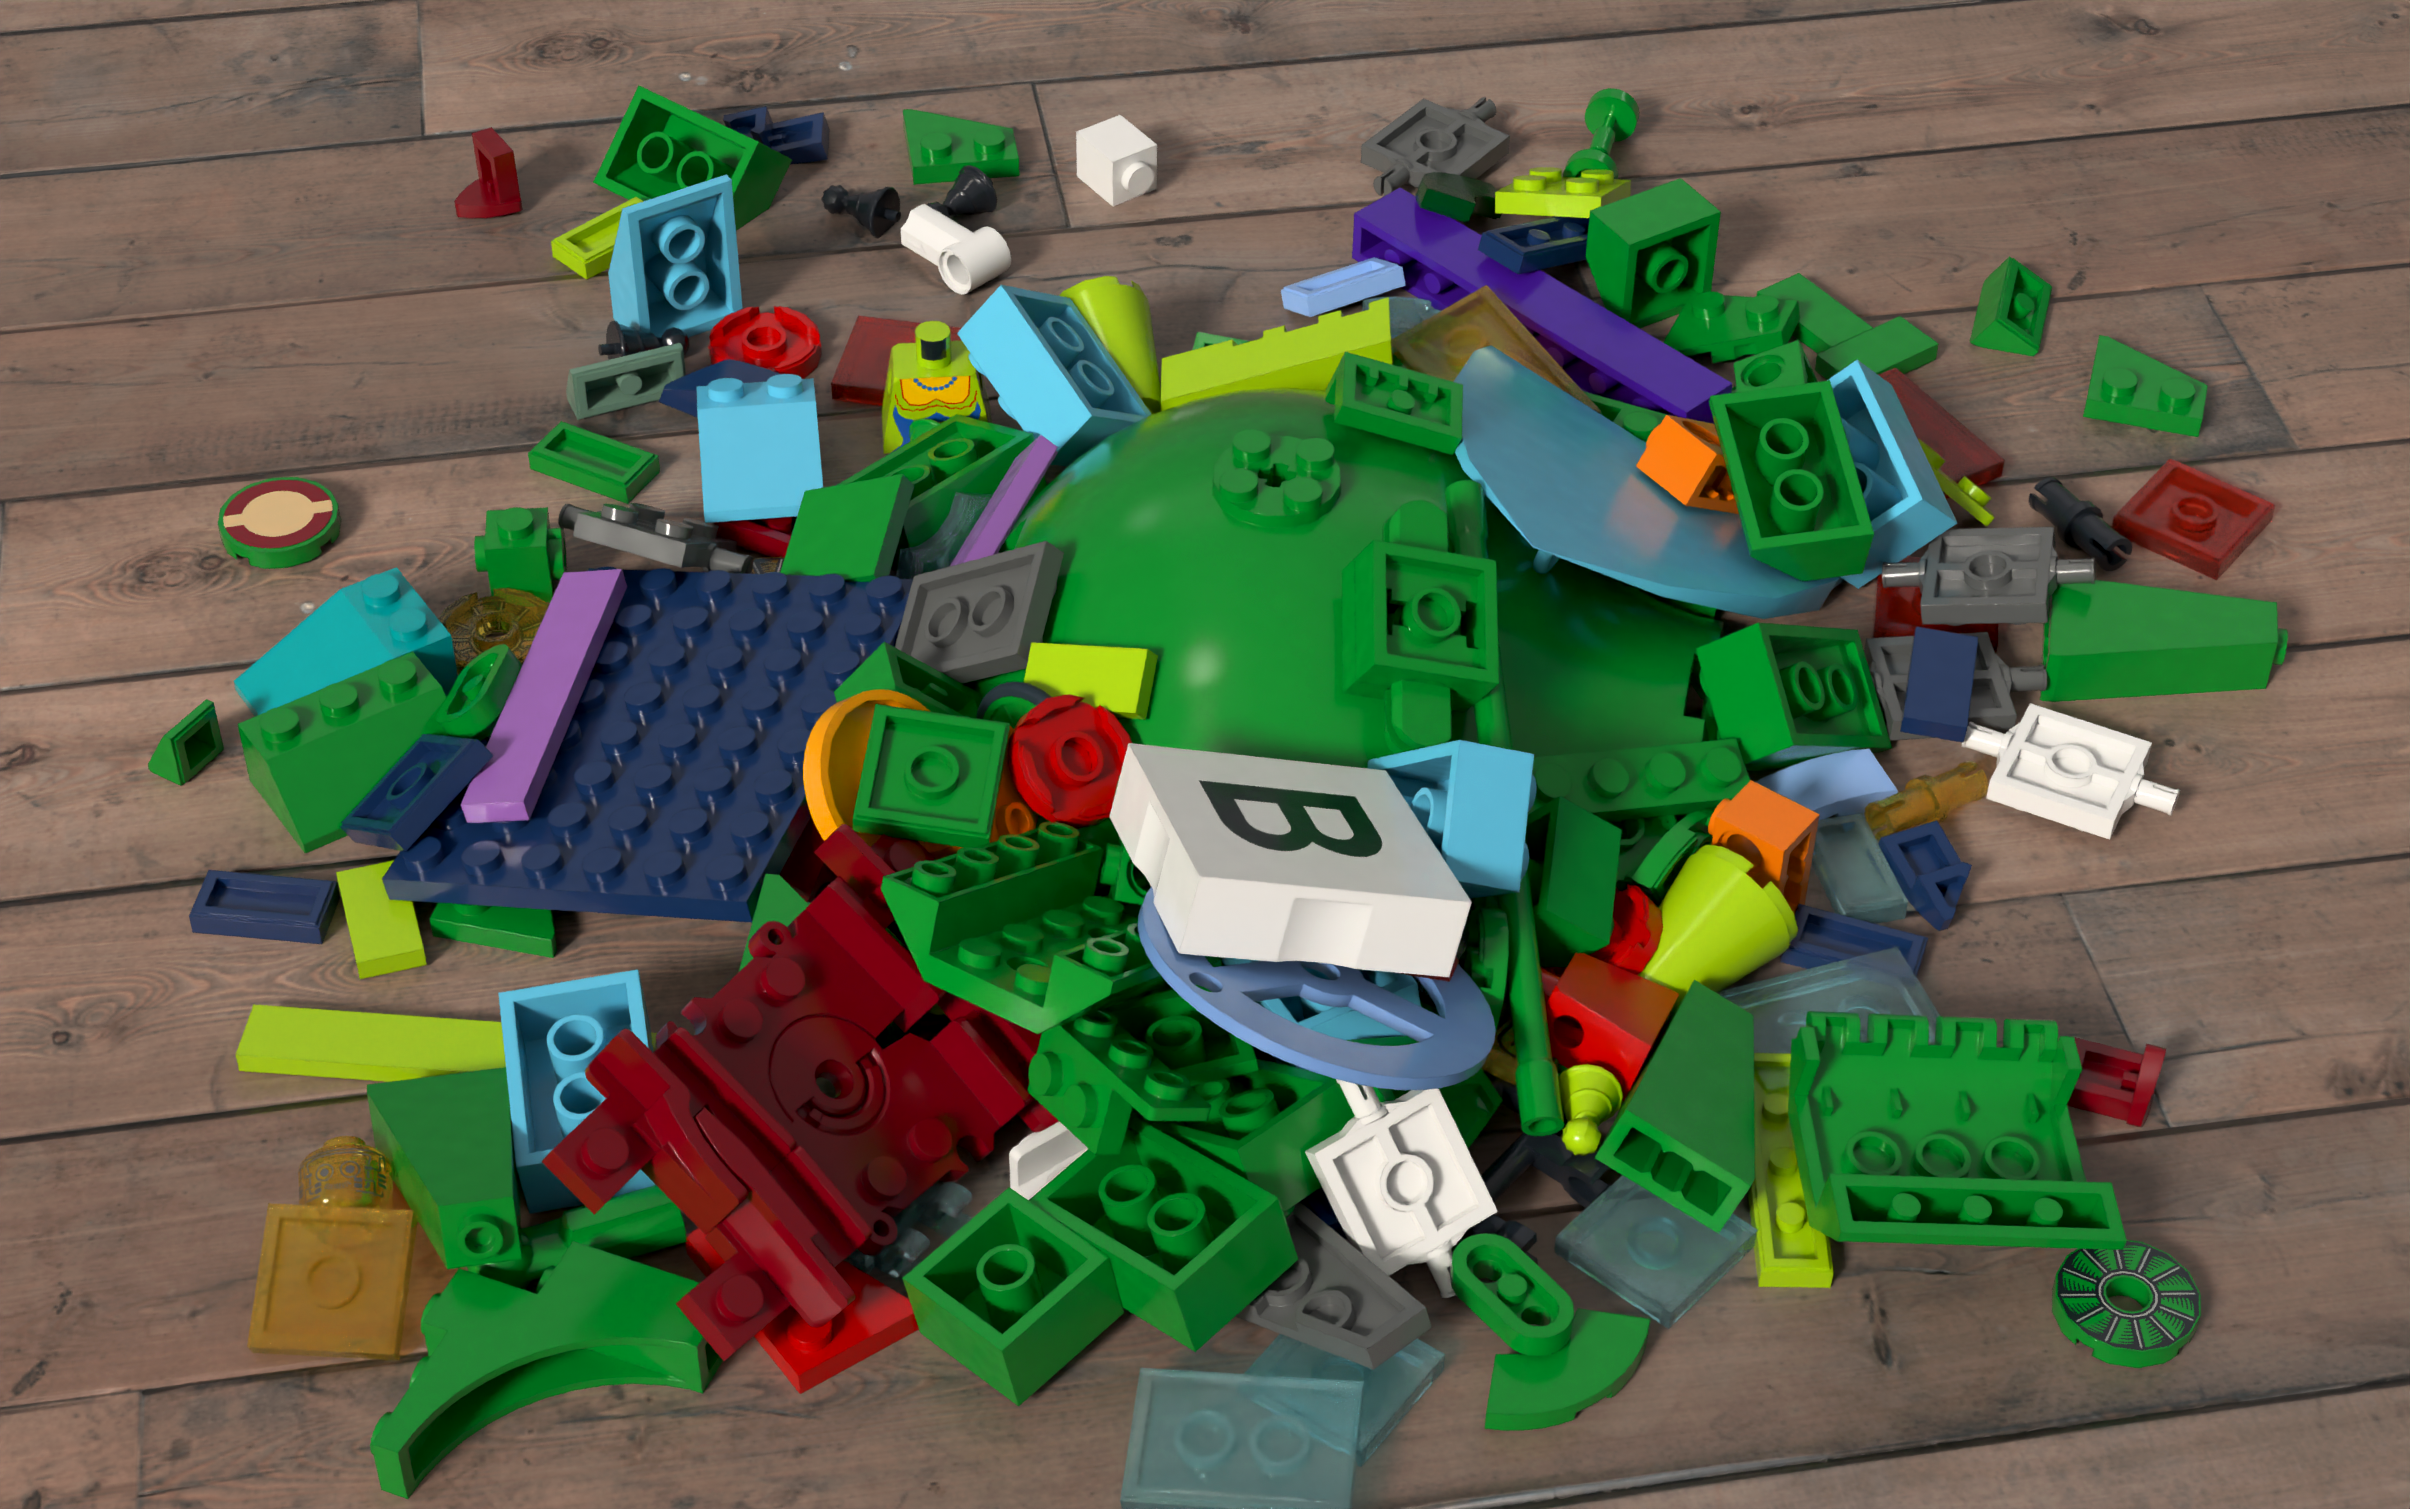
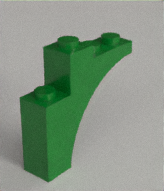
[370,1241,723,1499]

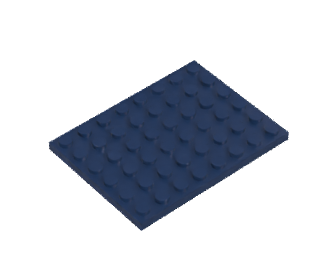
[382,566,913,923]

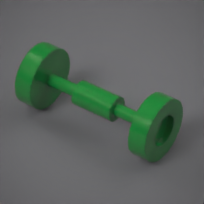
[1563,88,1640,179]

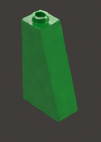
[2040,580,2288,702]
[1595,980,1755,1234]
[367,1067,522,1269]

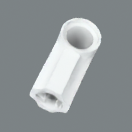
[901,204,1011,295]

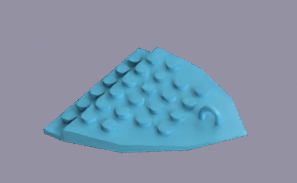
[1454,345,1844,619]

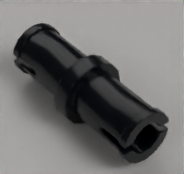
[2029,477,2133,571]

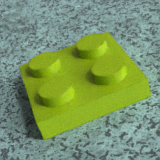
[1495,167,1631,218]

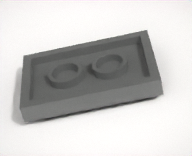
[895,541,1064,683]

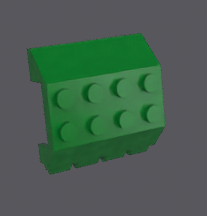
[1788,1011,2127,1250]

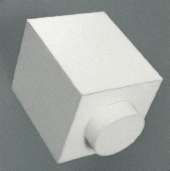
[1076,115,1157,207]

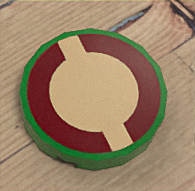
[218,477,341,569]

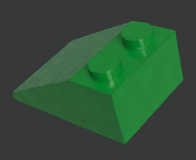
[1696,622,1892,771]
[1131,1058,1355,1218]

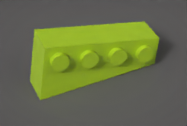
[1161,297,1393,411]

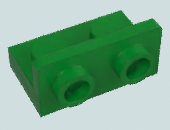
[1325,352,1463,455]

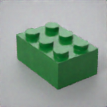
[1028,1115,1298,1352]

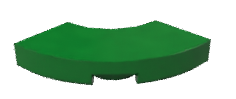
[1631,808,1715,907]
[1484,1308,1651,1431]

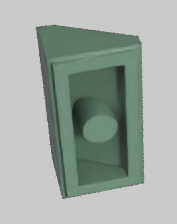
[566,343,686,420]

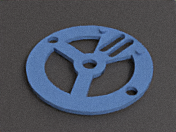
[1138,886,1496,1090]

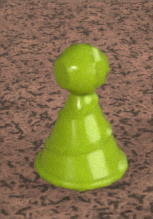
[1558,1064,1623,1156]

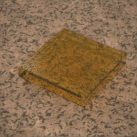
[247,1203,418,1360]

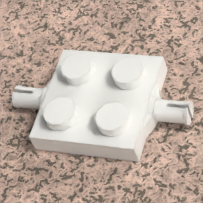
[1962,703,2180,840]
[1305,1079,1498,1298]

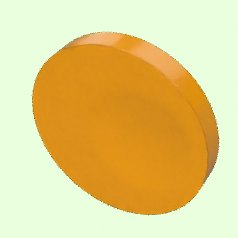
[803,689,931,847]

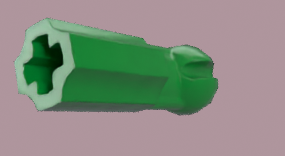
[467,1185,687,1289]

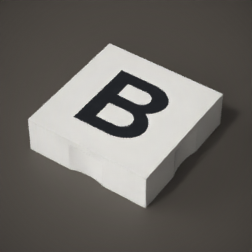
[1110,743,1472,977]

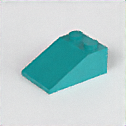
[234,567,458,716]

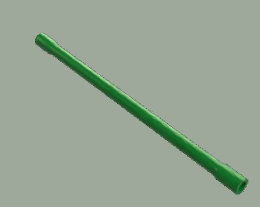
[1444,480,1564,1136]

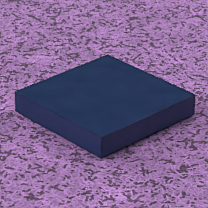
[340,734,493,852]

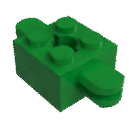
[1342,500,1499,754]

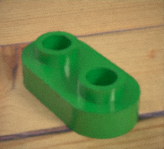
[436,644,522,741]
[1450,1233,1574,1356]

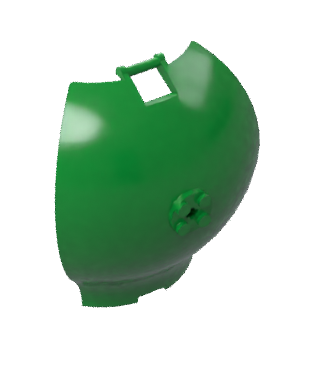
[962,388,1725,839]

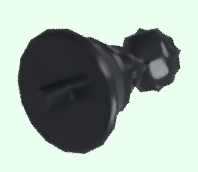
[927,165,997,218]
[821,185,901,239]
[598,321,690,360]

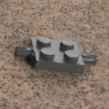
[1361,97,1510,197]
[558,503,753,574]
[1882,527,2096,626]
[1864,632,2047,740]

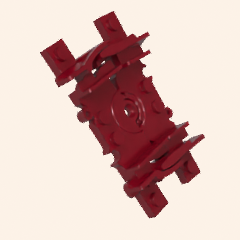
[541,824,1059,1361]

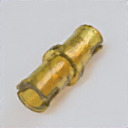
[1864,760,1988,840]

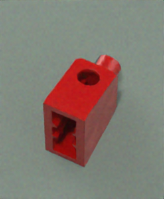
[1506,953,1679,1102]

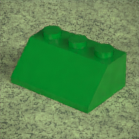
[593,85,792,231]
[1709,380,1874,582]
[837,414,1047,577]
[237,651,448,854]

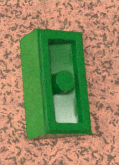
[1970,256,2052,356]

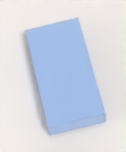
[1281,257,1406,317]

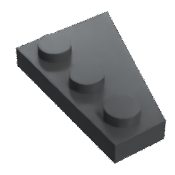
[1235,1202,1432,1370]

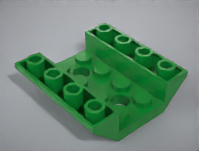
[881,822,1224,1034]

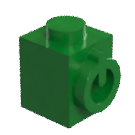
[474,507,567,605]

